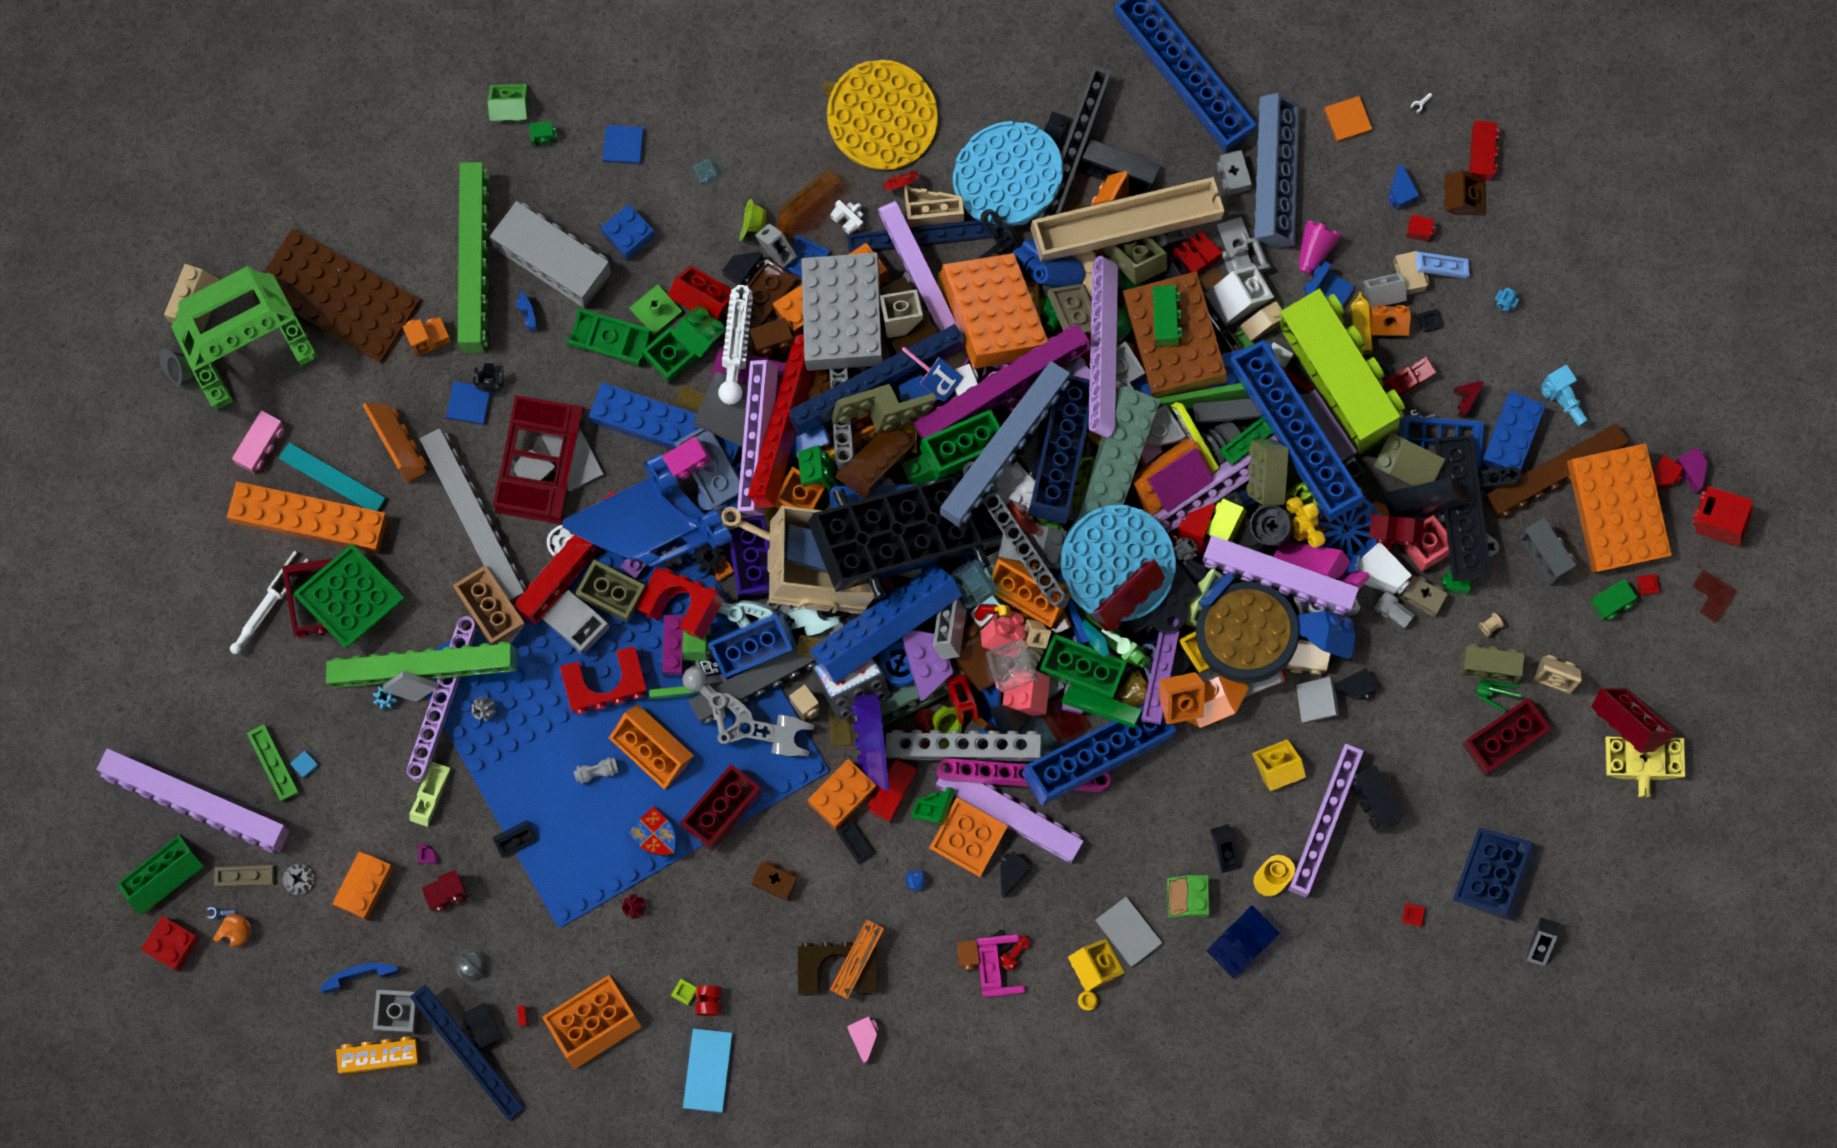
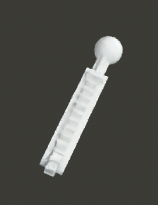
[718,285,753,405]

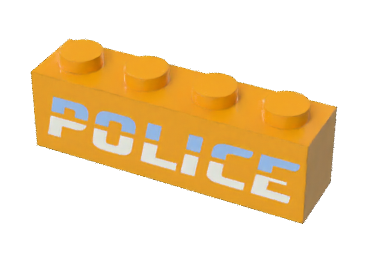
[336,1037,420,1075]

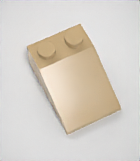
[1533,655,1582,694]

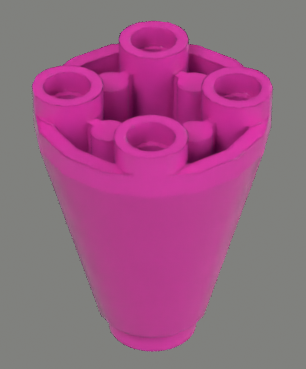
[1298,220,1342,275]

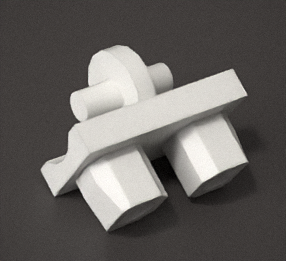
[830,200,864,234]

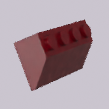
[1090,559,1165,631]
[1591,688,1676,753]

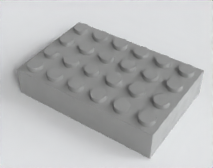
[801,253,883,371]

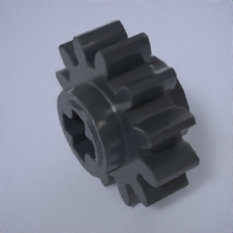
[690,543,725,574]

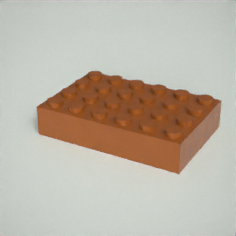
[1123,271,1227,398]

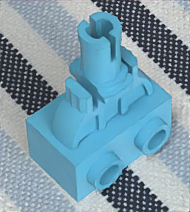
[1541,364,1588,427]

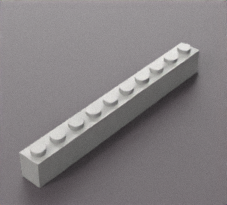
[419,428,527,604]

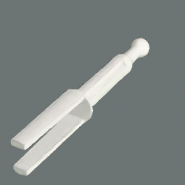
[230,551,309,654]

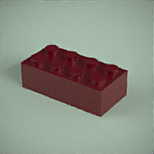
[1462,698,1551,776]
[680,764,763,852]

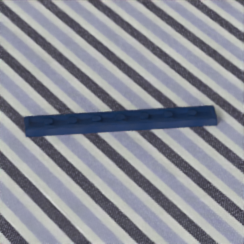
[847,220,998,254]
[410,984,524,1121]

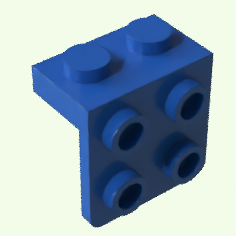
[1303,261,1354,306]

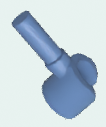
[207,907,236,920]

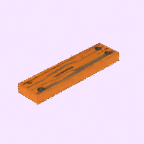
[830,920,884,1000]

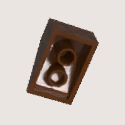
[950,622,1012,692]

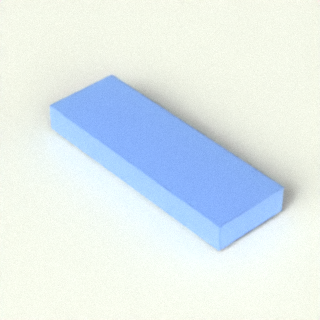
[1416,252,1470,279]

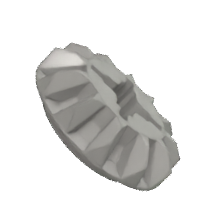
[282,863,314,895]

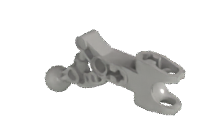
[682,667,814,756]

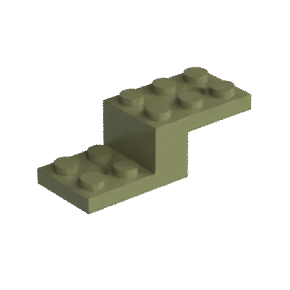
[831,384,937,433]

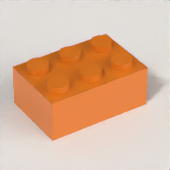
[807,759,876,830]

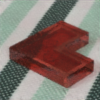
[1692,570,1736,623]

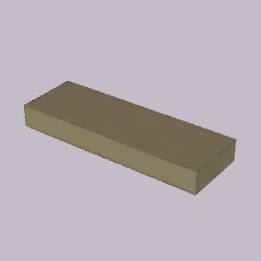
[214,865,274,887]

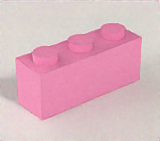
[232,410,284,474]

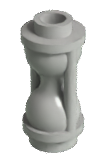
[574,757,619,785]

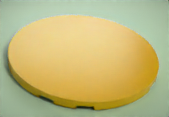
[827,60,938,170]

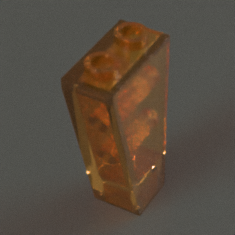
[775,169,841,237]

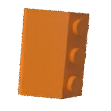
[332,852,394,921]

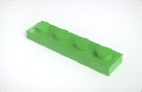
[247,725,299,802]

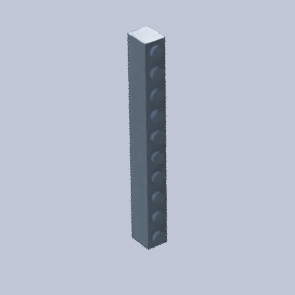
[940,361,1070,527]

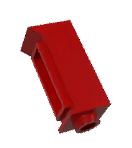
[946,674,978,724]

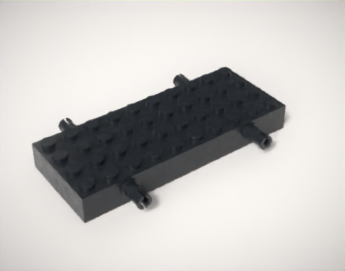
[808,472,1009,599]

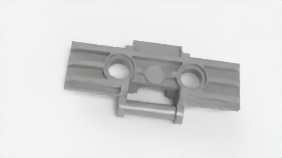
[1217,217,1271,288]

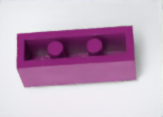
[662,615,684,677]

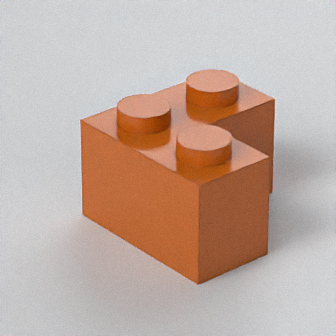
[403,317,451,357]

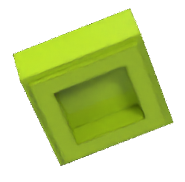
[671,979,696,1006]

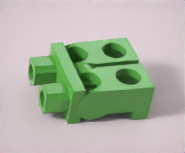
[1100,627,1152,669]

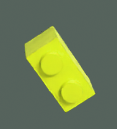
[1206,499,1247,542]

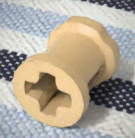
[1478,613,1504,638]

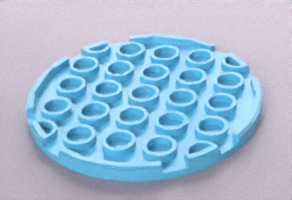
[953,121,1064,226]
[1060,505,1176,621]

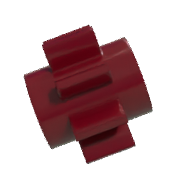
[622,894,646,919]

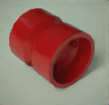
[695,986,722,1016]

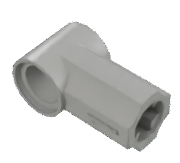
[1374,592,1415,629]

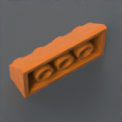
[986,558,1070,628]
[609,704,694,790]

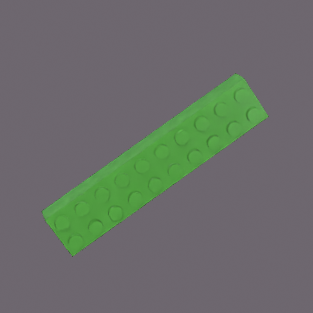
[458,162,490,353]

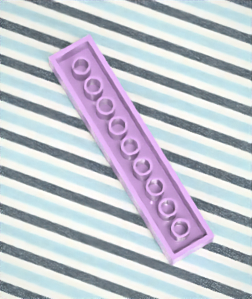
[96,749,290,853]

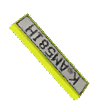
[1171,402,1219,472]

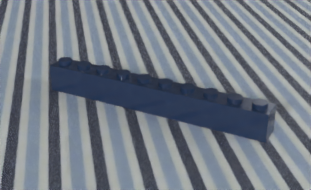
[789,324,965,436]

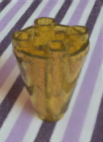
[1113,668,1149,708]

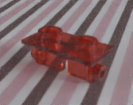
[915,708,934,749]

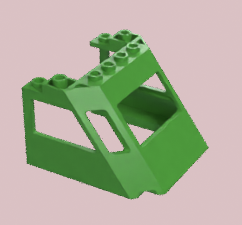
[171,266,318,410]

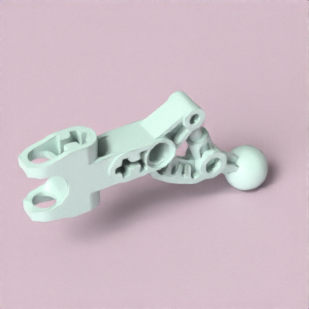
[718,600,841,636]

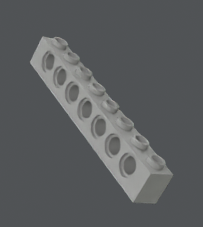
[885,730,1043,761]

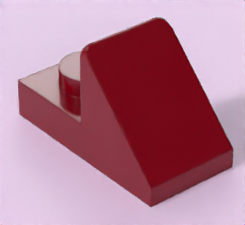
[1453,381,1484,419]

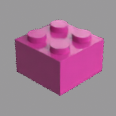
[662,436,712,479]

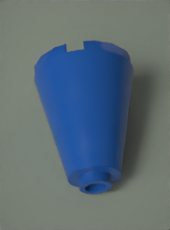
[1034,256,1085,288]

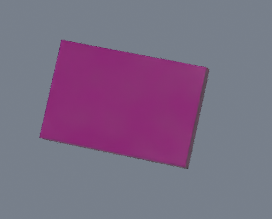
[1147,448,1214,512]

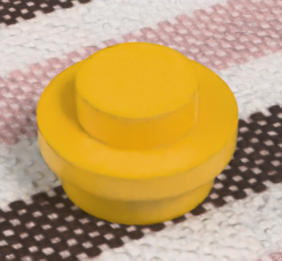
[1078,991,1098,1011]

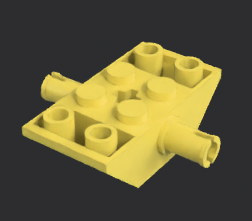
[1605,737,1685,798]

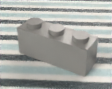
[933,598,967,660]

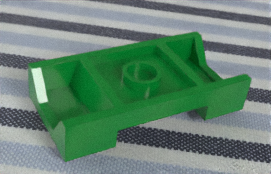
[566,308,651,368]

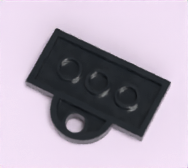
[1125,562,1200,635]

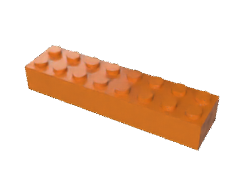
[226,481,388,554]

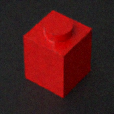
[1406,214,1436,242]

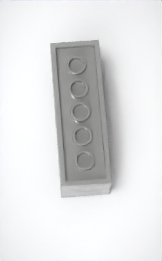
[490,201,611,309]

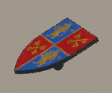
[625,806,677,856]

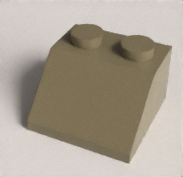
[879,289,923,338]

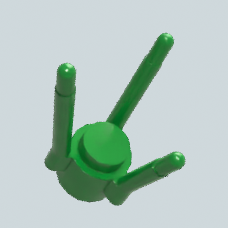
[1476,680,1522,713]

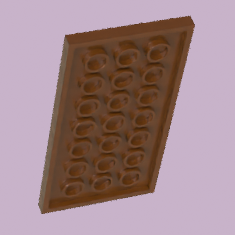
[253,228,421,363]

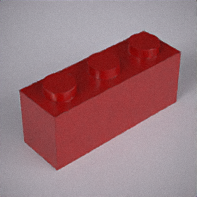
[1469,120,1500,181]
[867,759,916,823]

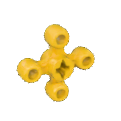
[1286,497,1325,548]

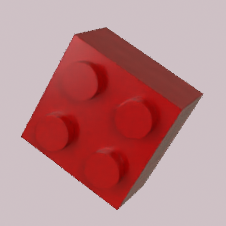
[141,916,200,972]

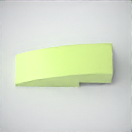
[410,762,450,827]

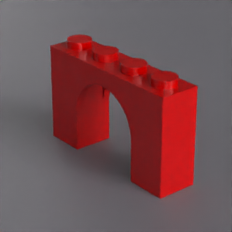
[635,567,724,640]
[560,646,648,715]

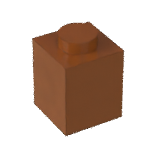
[957,940,979,971]

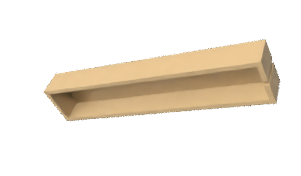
[1031,177,1224,263]

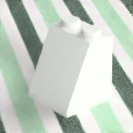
[1205,265,1274,325]
[1358,543,1412,596]

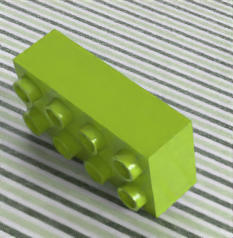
[1280,288,1405,455]

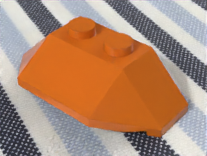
[1187,676,1249,728]

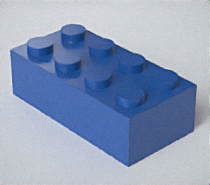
[1481,391,1545,478]
[708,610,798,678]

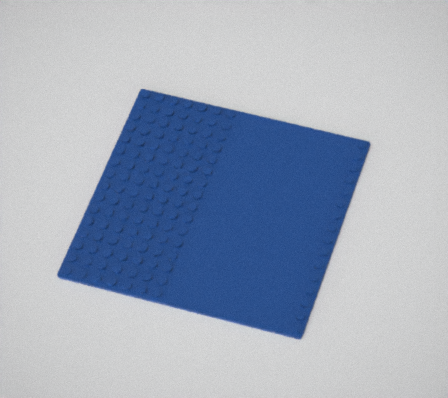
[426,538,828,927]

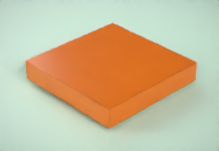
[1324,96,1372,142]

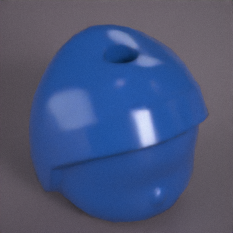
[905,870,926,891]

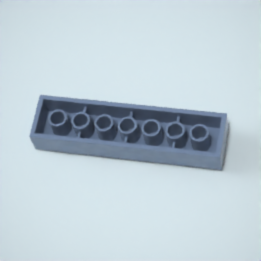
[1254,93,1299,249]

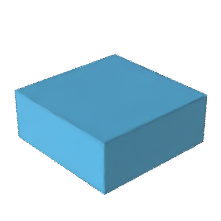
[290,750,318,778]

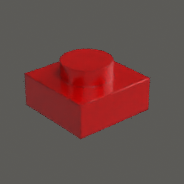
[1636,574,1660,596]

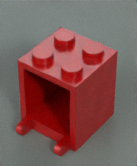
[1693,486,1753,547]

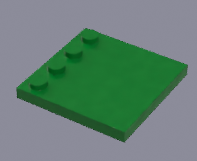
[294,544,404,649]

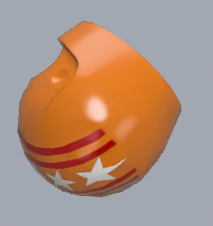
[212,913,251,947]

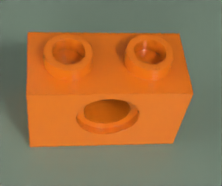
[1370,305,1411,336]

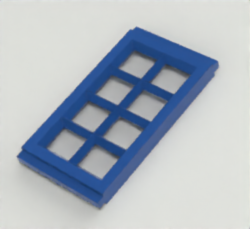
[1398,416,1484,467]

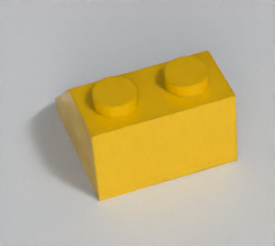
[1252,739,1306,791]
[1068,938,1125,992]

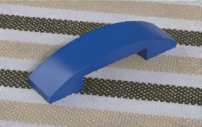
[320,963,400,994]

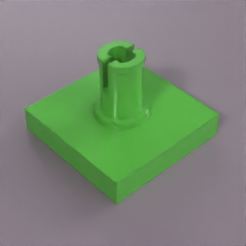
[629,284,682,336]

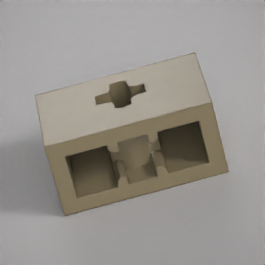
[1401,576,1447,617]

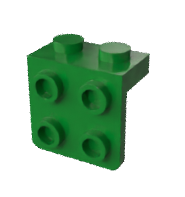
[798,445,839,491]

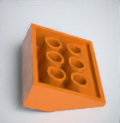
[362,403,427,484]
[542,975,641,1070]

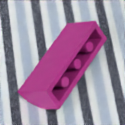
[1273,541,1350,579]

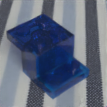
[1206,905,1280,979]

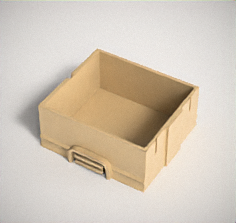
[768,505,874,614]

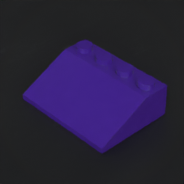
[851,694,889,791]

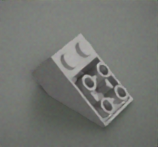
[542,590,609,656]

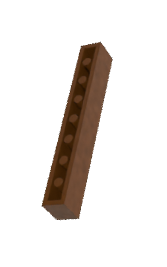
[1484,423,1629,518]

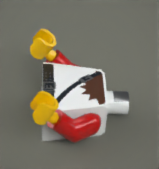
[971,593,1027,629]

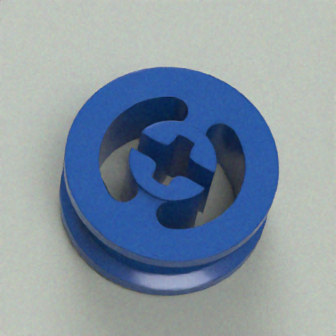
[879,642,914,688]

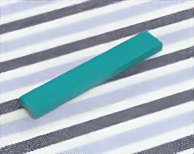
[279,443,386,511]

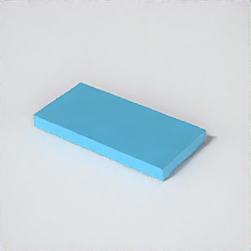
[683,1029,732,1113]

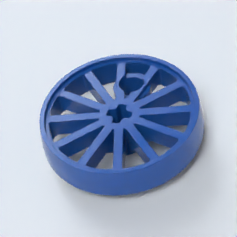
[1315,496,1379,559]

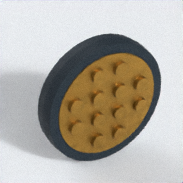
[1196,582,1299,683]

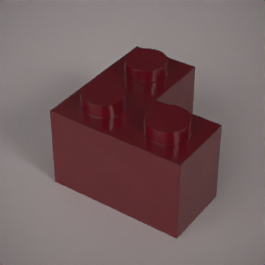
[1369,515,1424,546]
[421,869,468,913]

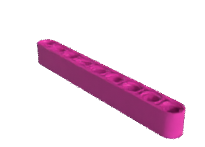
[936,759,1111,792]

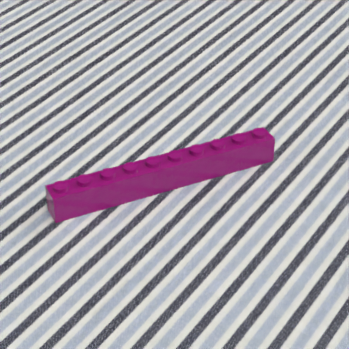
[914,323,1091,439]

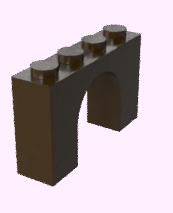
[880,276,940,354]
[798,942,877,996]

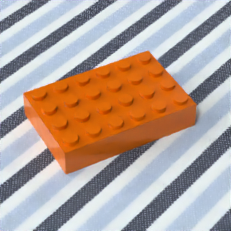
[940,253,1048,369]
[1567,443,1672,573]

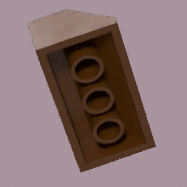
[835,431,916,499]

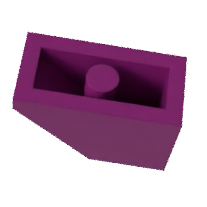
[1675,447,1708,494]

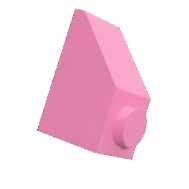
[847,1016,879,1064]

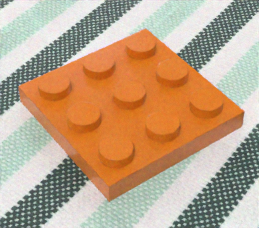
[929,797,1009,877]

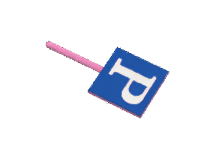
[902,347,963,403]

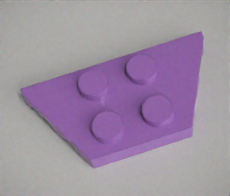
[901,630,953,701]

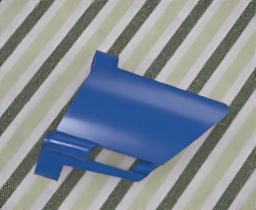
[562,454,732,567]

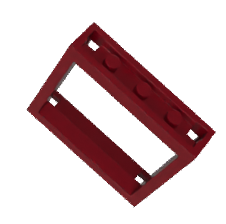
[282,558,334,639]

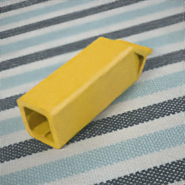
[1349,292,1372,355]

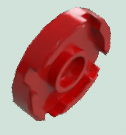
[883,170,920,191]

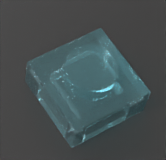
[692,158,717,184]

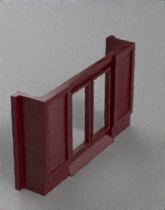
[493,395,586,525]

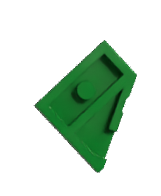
[910,787,956,825]

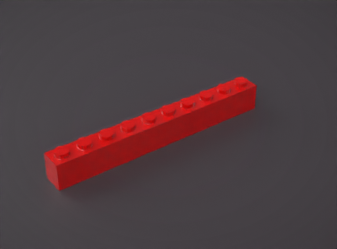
[748,334,814,508]

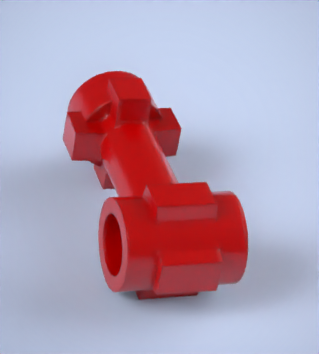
[999,935,1030,971]

